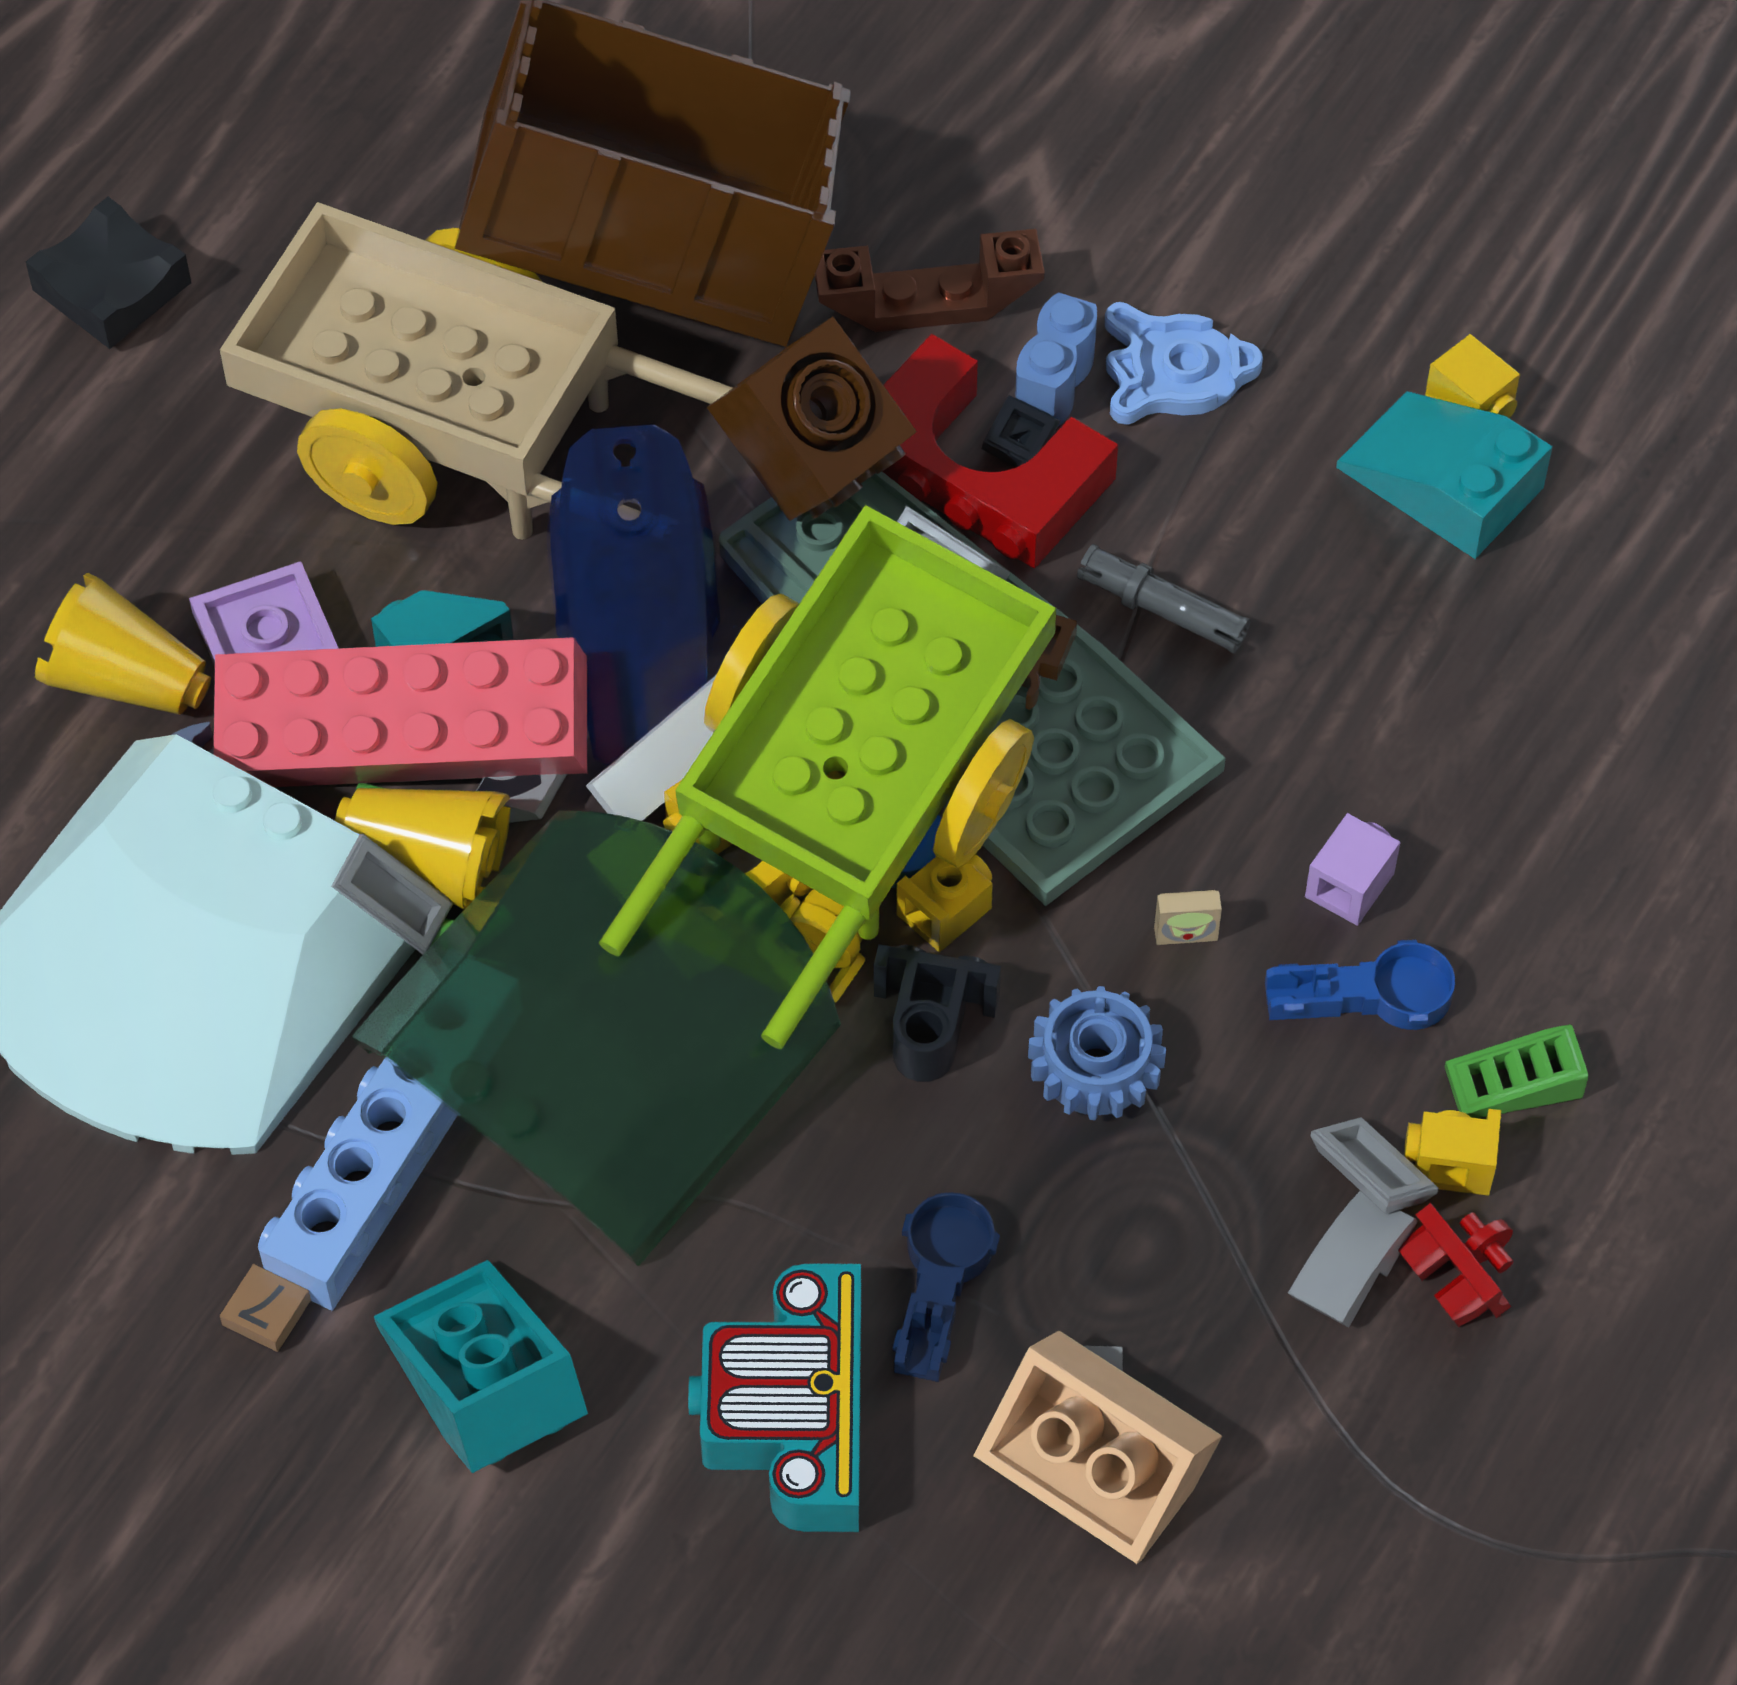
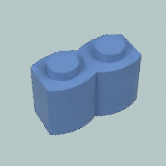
[1015,292,1097,427]

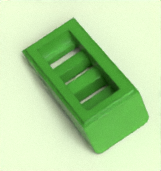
[1445,1024,1588,1118]

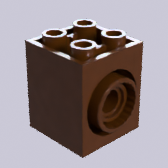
[707,316,917,521]

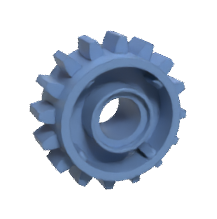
[1028,986,1166,1120]

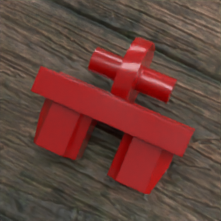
[1398,1203,1514,1327]

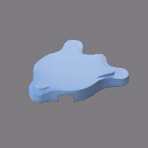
[1104,302,1263,425]

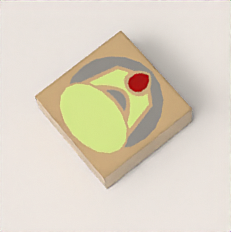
[1154,890,1222,945]

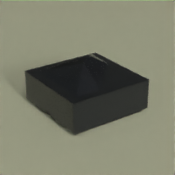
[981,395,1060,467]

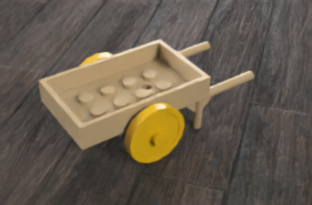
[220,202,733,544]

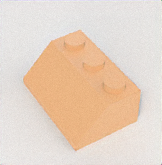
[973,1331,1222,1564]

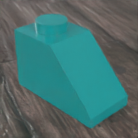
[371,590,514,647]

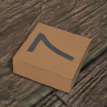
[220,1264,311,1352]

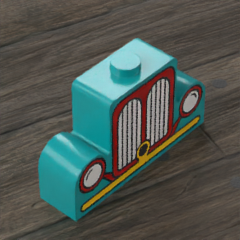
[688,1264,861,1532]

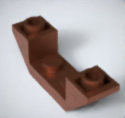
[815,229,1045,332]

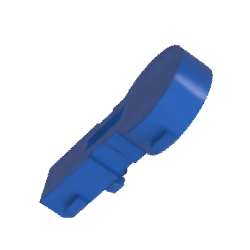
[1265,940,1455,1030]

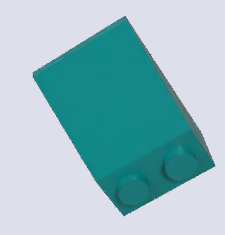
[1336,391,1553,559]
[374,1260,588,1473]

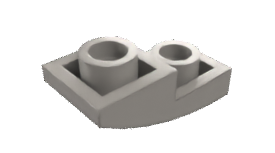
[1288,1191,1418,1328]

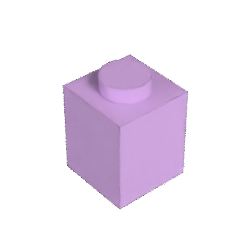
[1305,813,1400,926]

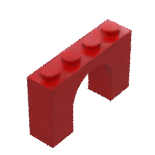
[883,334,1118,569]

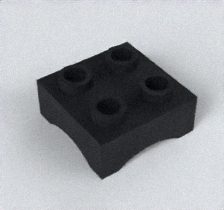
[26,196,192,349]

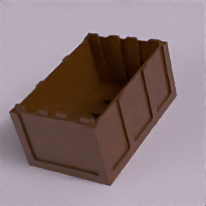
[454,0,850,347]

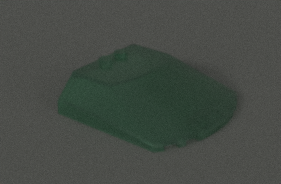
[351,810,841,1266]

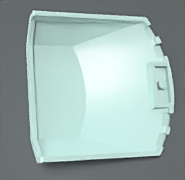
[0,734,415,1155]

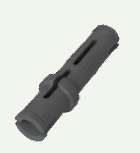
[1077,544,1251,654]

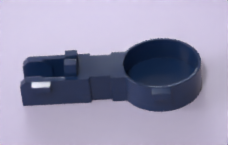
[893,1192,1000,1382]

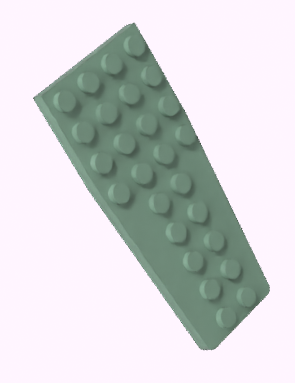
[719,472,1226,906]

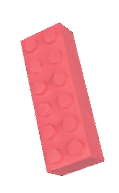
[213,637,587,787]

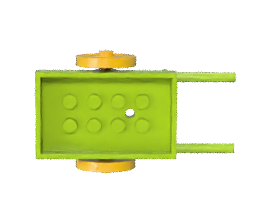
[599,505,1056,1049]

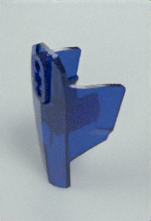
[547,424,721,766]

